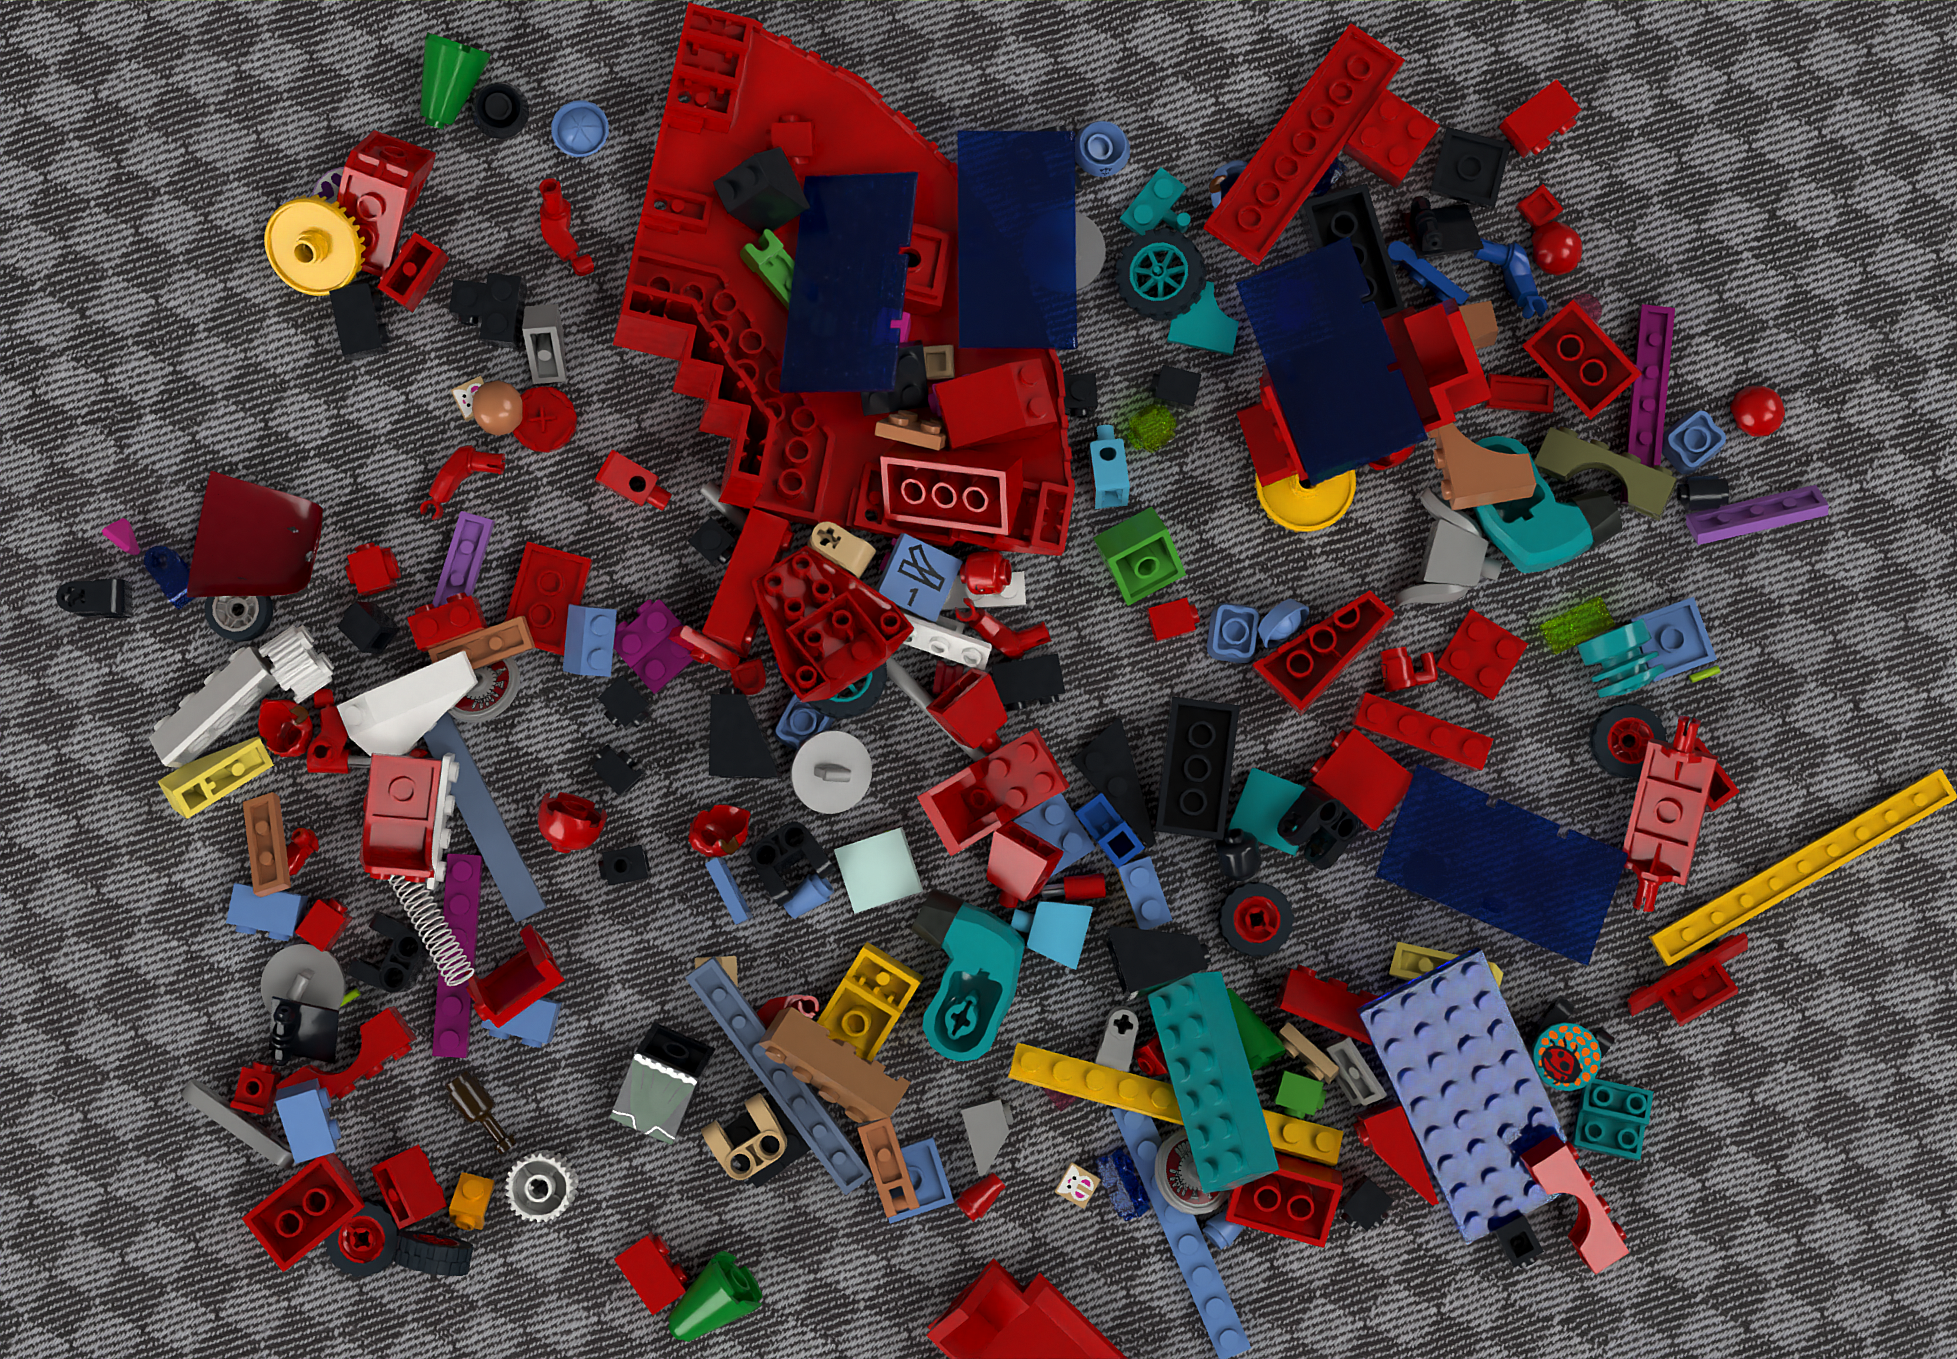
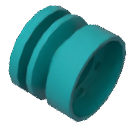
[1577,618,1666,698]

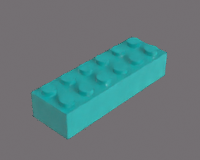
[1147,971,1280,1193]

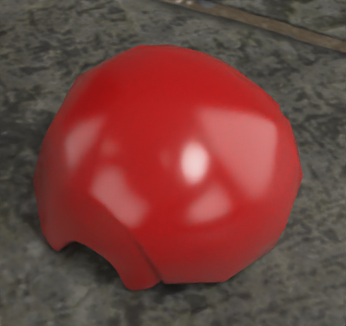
[1531,221,1583,276]
[1730,385,1785,437]

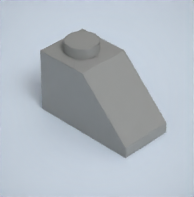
[522,304,567,384]
[961,1097,1014,1176]

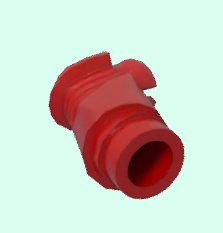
[286,828,319,876]

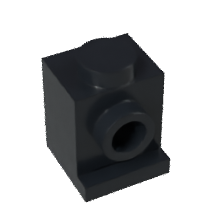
[592,744,647,797]
[1489,1211,1544,1268]

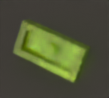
[1538,595,1616,656]

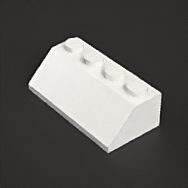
[149,646,278,768]

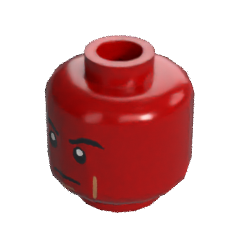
[960,551,1012,595]

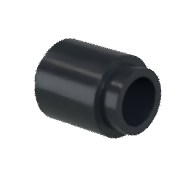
[1676,475,1729,511]

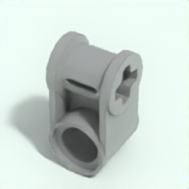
[1094,1005,1139,1073]

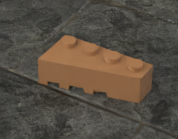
[758,1007,911,1123]

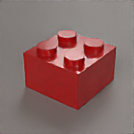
[1342,88,1440,189]

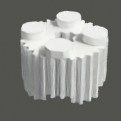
[258,625,334,704]
[505,1150,579,1222]

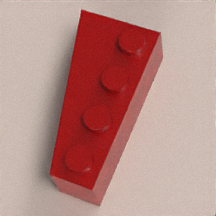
[702,507,794,658]
[1252,590,1395,716]

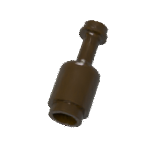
[445,1070,517,1155]

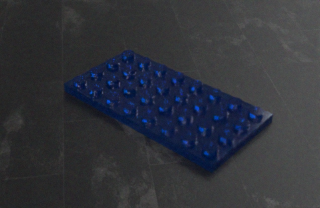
[1356,946,1580,1245]

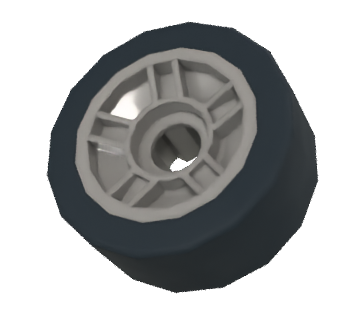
[204,577,274,642]

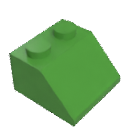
[1093,507,1186,606]

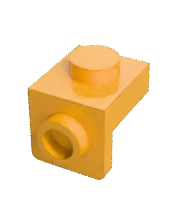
[449,1172,495,1230]

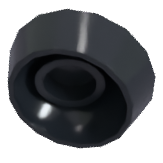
[471,82,529,139]

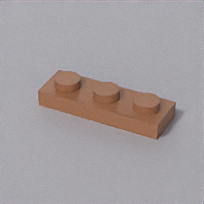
[428,616,536,671]
[243,792,291,898]

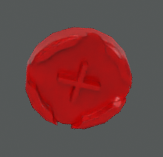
[512,386,578,453]

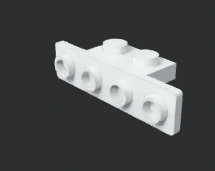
[900,607,992,670]
[427,753,459,890]

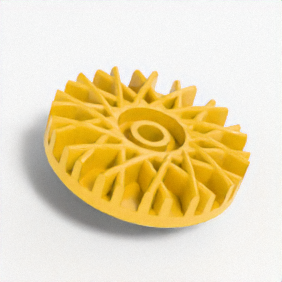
[264,194,366,296]
[1254,462,1356,533]

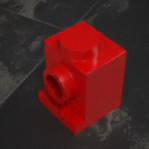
[230,1061,281,1115]

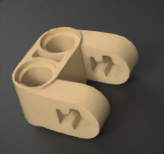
[807,522,876,580]
[701,1093,787,1180]

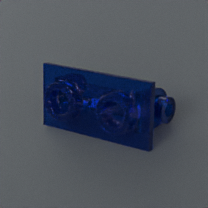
[1095,1147,1150,1222]

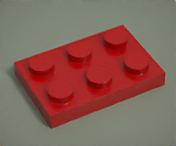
[504,542,593,656]

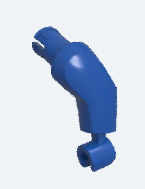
[1473,237,1548,319]

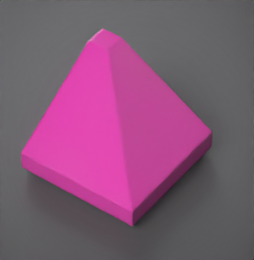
[101,518,140,556]

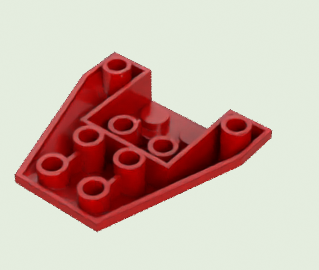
[751,545,914,703]

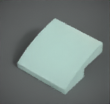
[834,827,923,914]

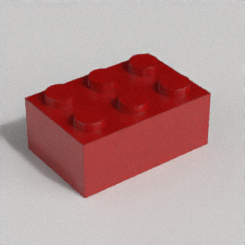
[1522,298,1642,420]

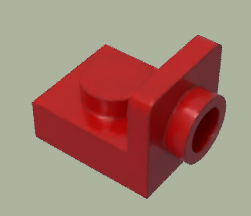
[1133,1032,1169,1078]

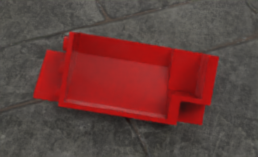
[1237,297,1493,487]
[926,1258,1128,1359]

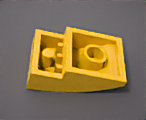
[817,942,924,1062]

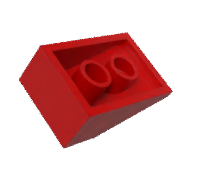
[934,358,1057,450]
[1352,1100,1439,1206]

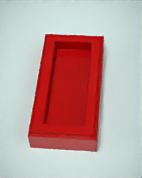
[1485,374,1555,414]

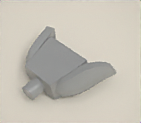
[1395,487,1502,607]

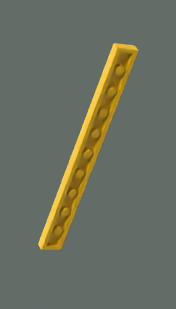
[1648,768,1957,966]
[1008,1042,1344,1166]

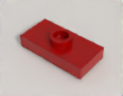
[668,625,741,671]

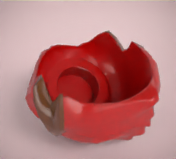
[258,698,313,757]
[688,804,751,857]

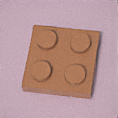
[875,410,949,451]

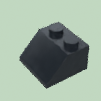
[713,147,811,235]

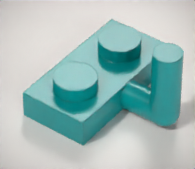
[1119,167,1191,237]

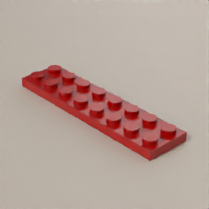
[1203,23,1405,266]

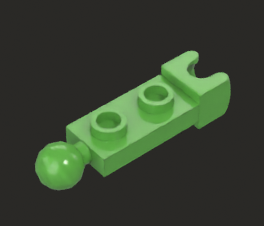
[740,229,837,338]

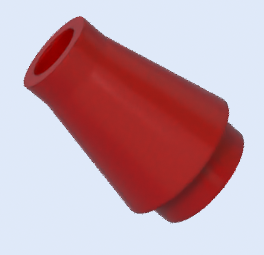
[955,1172,1006,1222]

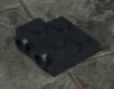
[723,1095,811,1189]

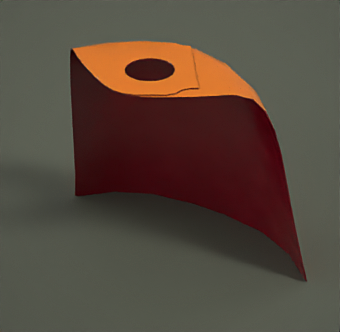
[187,470,323,597]

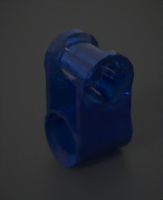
[144,545,196,610]

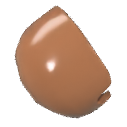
[472,380,523,436]

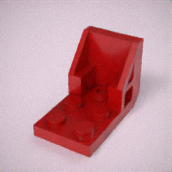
[336,130,436,277]
[917,728,1070,856]

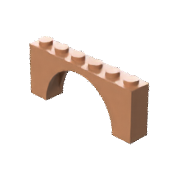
[1428,301,1536,511]

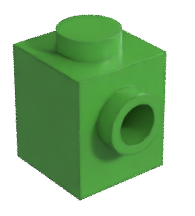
[1272,1068,1327,1119]

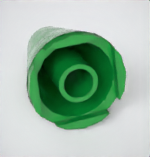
[420,32,491,129]
[1226,988,1287,1074]
[668,1251,763,1342]

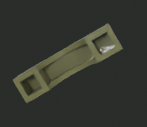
[1534,426,1677,521]

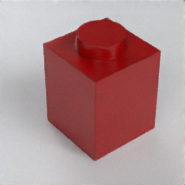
[1146,597,1200,643]
[295,897,353,952]

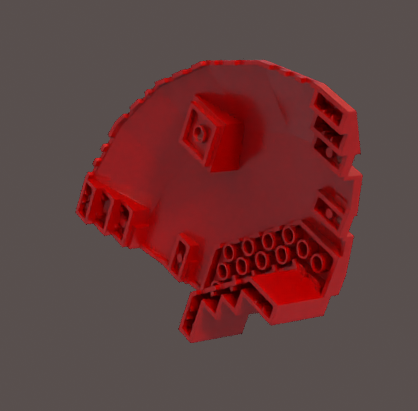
[613,2,1075,556]

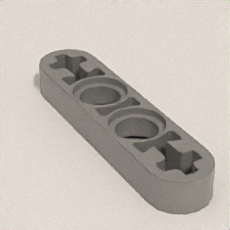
[181,1079,294,1169]

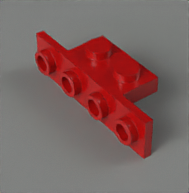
[1627,932,1748,1027]

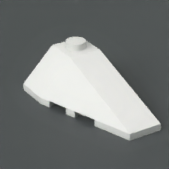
[337,651,478,756]

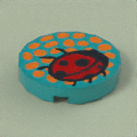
[1531,1022,1601,1091]

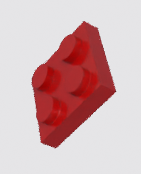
[1436,609,1528,701]

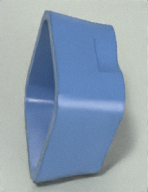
[1662,410,1726,475]
[1207,603,1261,663]
[773,693,834,751]

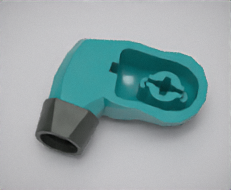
[1473,436,1622,573]
[911,888,1025,1062]

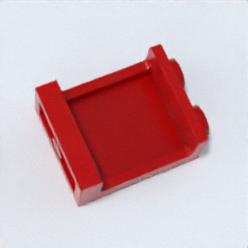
[1309,728,1417,832]
[465,924,565,1028]

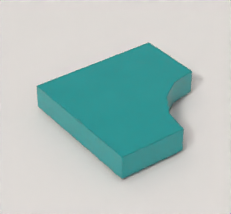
[1167,276,1239,356]

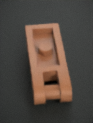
[857,1117,920,1218]

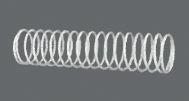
[388,875,475,986]

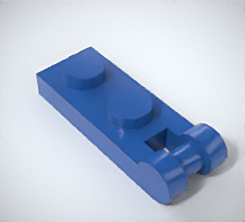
[1387,241,1469,306]

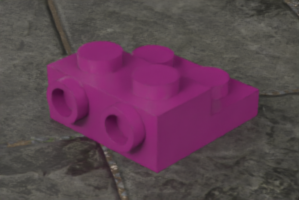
[613,599,695,695]

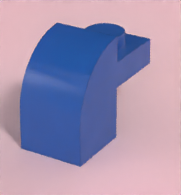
[1074,792,1145,868]

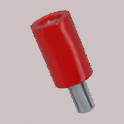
[307,749,371,775]
[1041,873,1106,902]

